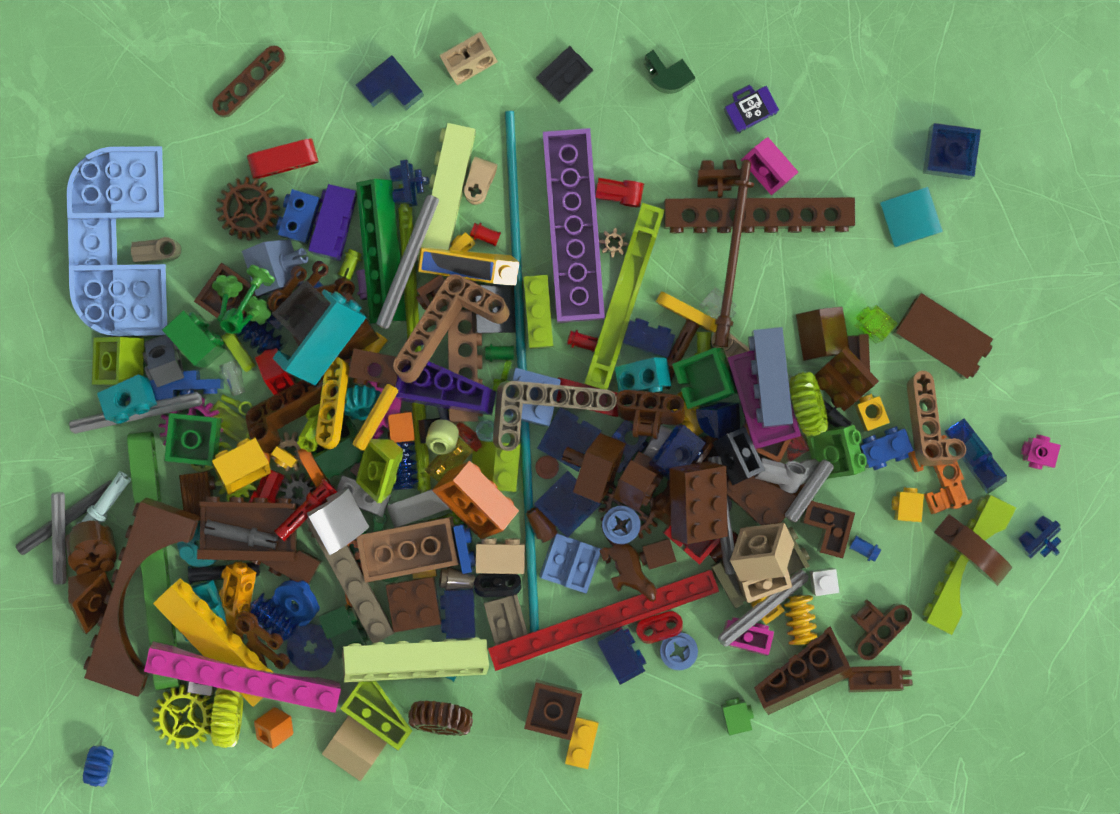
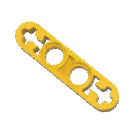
[315,357,349,449]

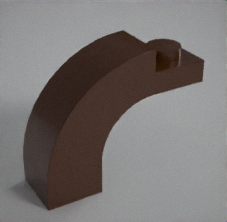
[934,514,1012,586]

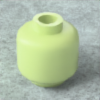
[426,419,459,455]

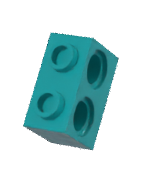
[615,357,671,393]

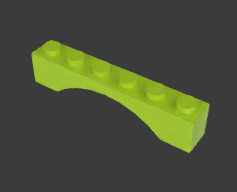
[922,494,1016,635]

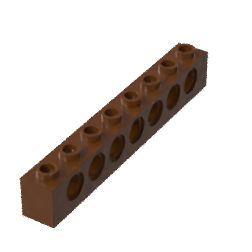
[664,197,855,234]

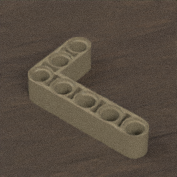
[493,381,617,451]

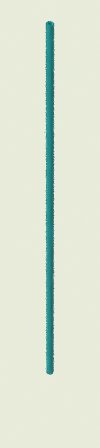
[505,111,539,633]

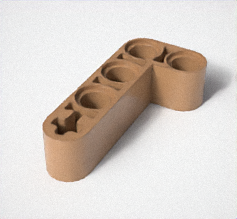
[907,371,966,466]

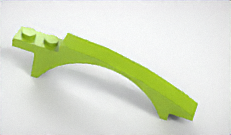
[584,203,665,390]

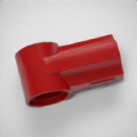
[595,178,644,208]
[249,469,285,503]

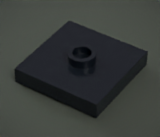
[472,285,516,333]

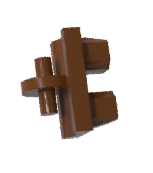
[697,160,741,198]

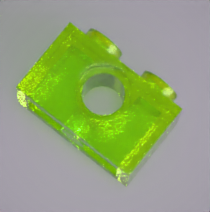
[854,305,898,344]

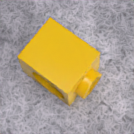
[854,394,890,431]

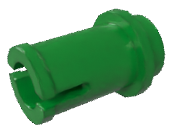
[485,344,514,362]

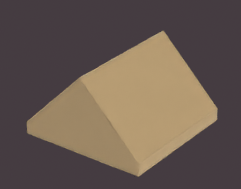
[322,716,387,781]

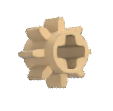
[599,228,629,258]

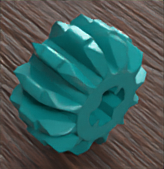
[344,385,381,422]

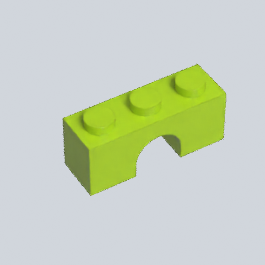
[524,275,553,349]

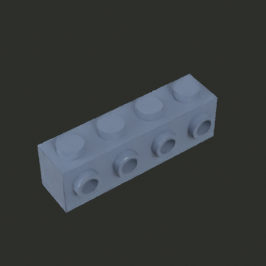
[748,327,793,428]

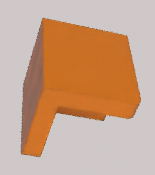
[387,411,415,443]
[254,707,293,749]

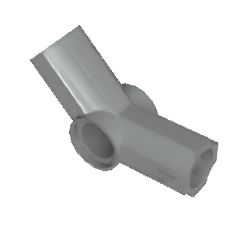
[755,458,820,493]

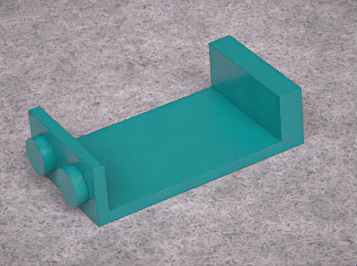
[273,289,367,385]

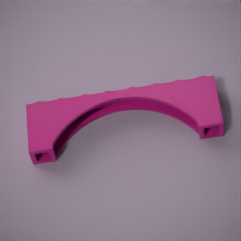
[144,641,341,713]

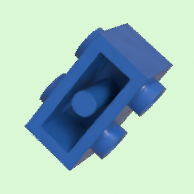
[276,189,321,245]
[859,426,914,471]

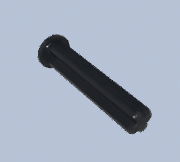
[188,563,260,585]

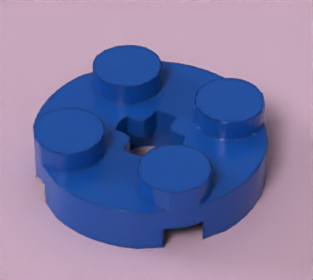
[272,581,320,626]

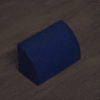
[696,402,740,439]

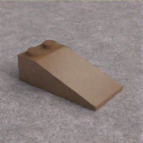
[356,516,460,583]

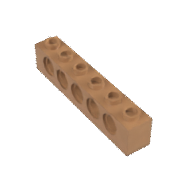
[448,280,483,422]

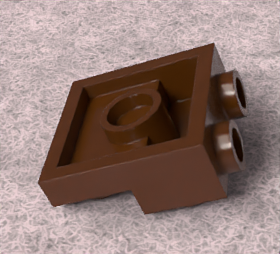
[814,346,879,412]

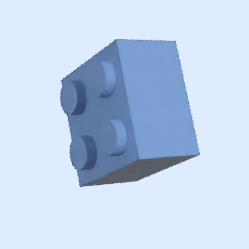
[503,368,561,427]

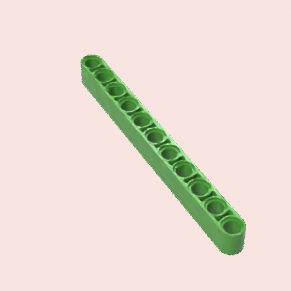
[127,431,181,690]

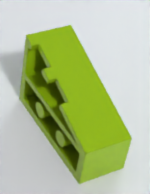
[340,681,412,751]

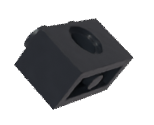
[712,427,765,486]

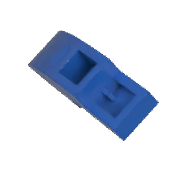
[126,370,224,401]

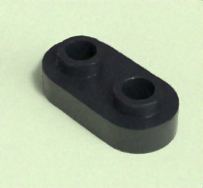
[474,573,522,597]

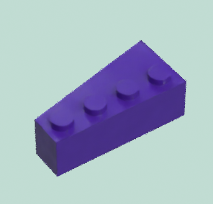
[395,361,497,416]

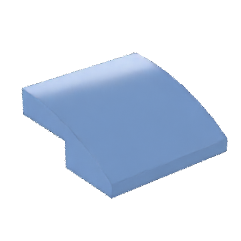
[539,534,601,594]

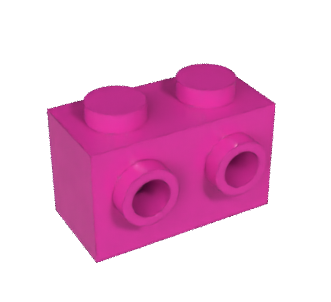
[741,137,799,196]
[720,617,774,656]

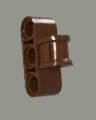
[616,390,685,440]
[850,599,912,660]

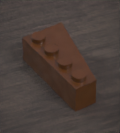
[754,626,854,715]

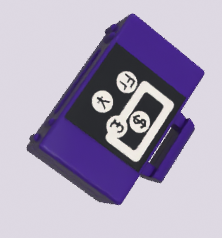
[724,85,779,134]

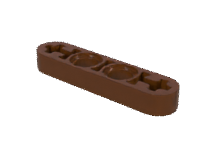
[212,46,286,118]

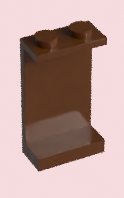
[893,293,993,380]

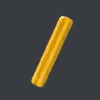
[353,384,398,451]

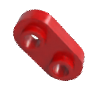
[636,611,683,644]

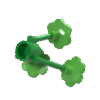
[212,265,275,334]

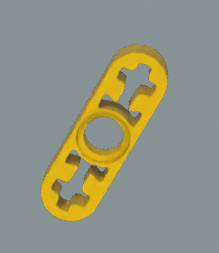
[655,291,717,333]

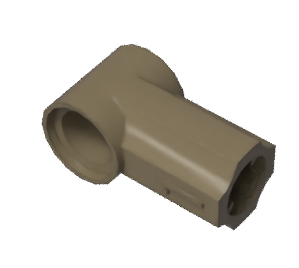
[131,237,181,263]

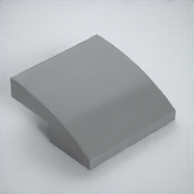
[307,487,369,555]

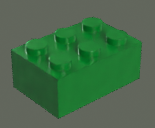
[162,310,227,369]

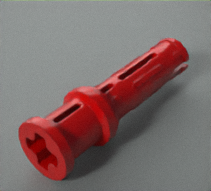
[274,478,337,541]

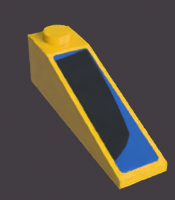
[417,247,519,285]

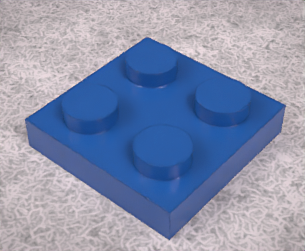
[453,524,476,574]

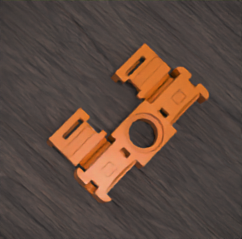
[908,435,972,514]

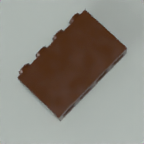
[197,496,298,561]

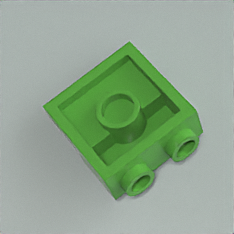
[806,425,867,479]

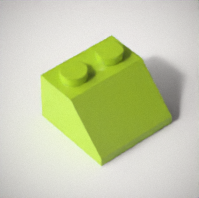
[92,337,145,385]
[356,439,403,503]
[472,440,521,492]

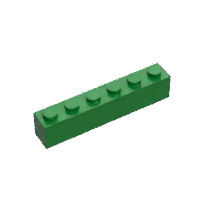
[356,179,406,324]

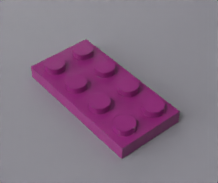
[727,351,801,449]

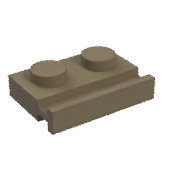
[483,594,527,645]

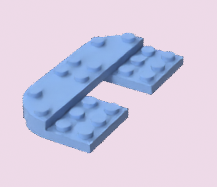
[67,146,167,337]

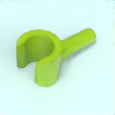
[221,394,253,416]

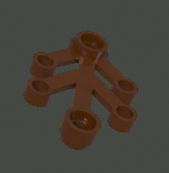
[267,261,355,325]
[233,611,290,670]

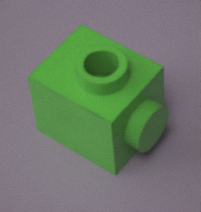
[721,697,754,736]

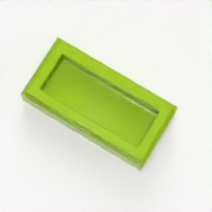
[210,400,250,443]

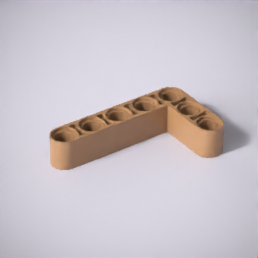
[393,274,510,383]

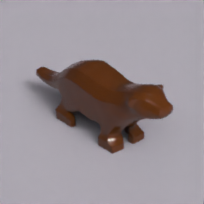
[599,524,657,602]

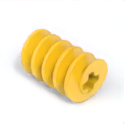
[784,595,818,645]

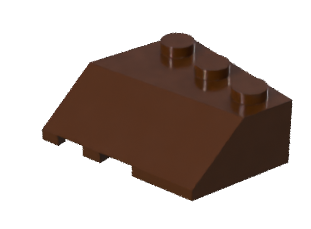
[726,456,806,526]

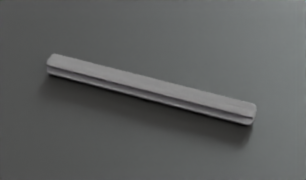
[376,195,439,329]
[69,392,202,434]

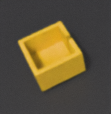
[212,438,271,495]

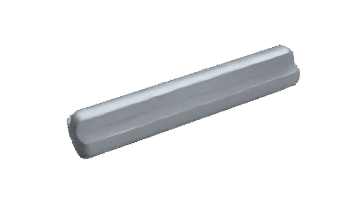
[785,460,834,522]

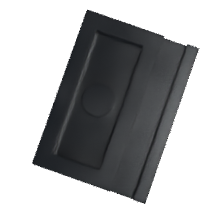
[536,46,593,104]

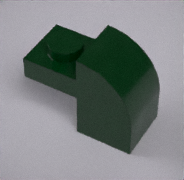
[644,50,696,94]

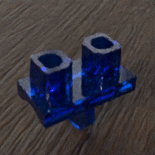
[389,160,430,207]
[1019,515,1062,559]

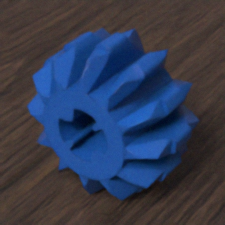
[83,746,114,787]

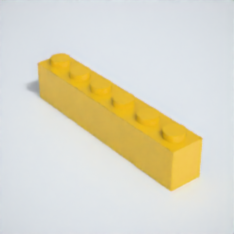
[153,578,274,707]

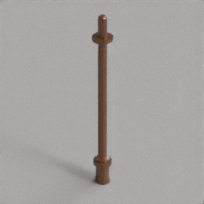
[713,160,754,348]

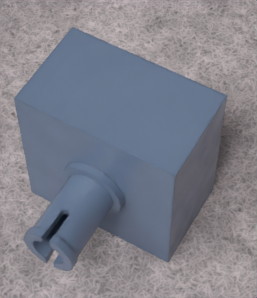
[242,239,308,296]

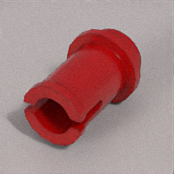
[469,222,501,247]
[567,330,598,352]

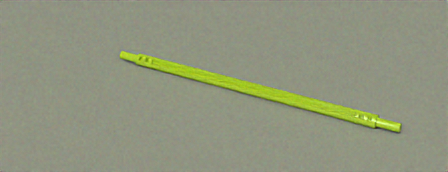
[398,184,431,494]

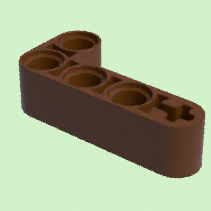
[245,375,336,453]

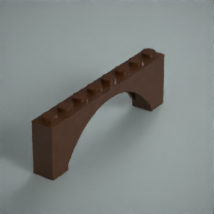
[83,497,200,697]

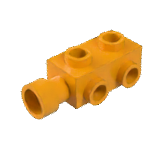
[219,562,256,632]

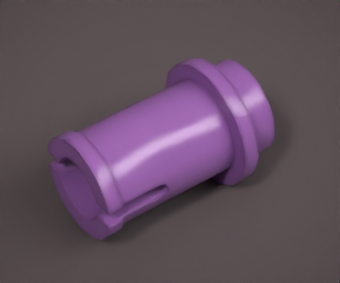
[356,269,368,300]

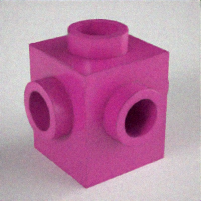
[1021,434,1061,470]

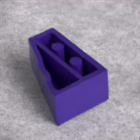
[308,184,357,262]

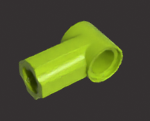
[297,404,332,452]

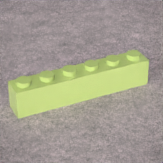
[417,123,476,263]
[342,637,489,682]

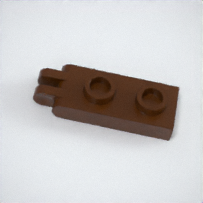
[848,666,913,692]

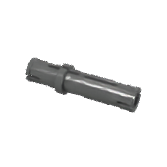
[204,519,278,550]

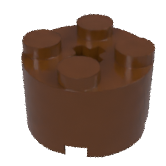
[65,521,117,575]

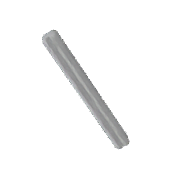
[718,570,809,647]

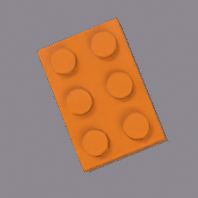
[432,461,519,539]

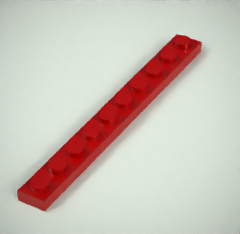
[488,569,719,671]

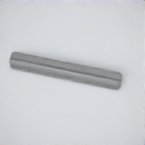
[51,492,66,585]

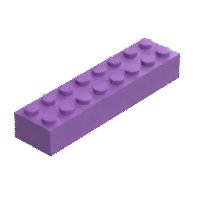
[543,128,605,323]

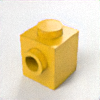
[891,487,924,522]

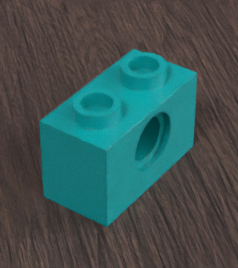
[97,374,157,424]

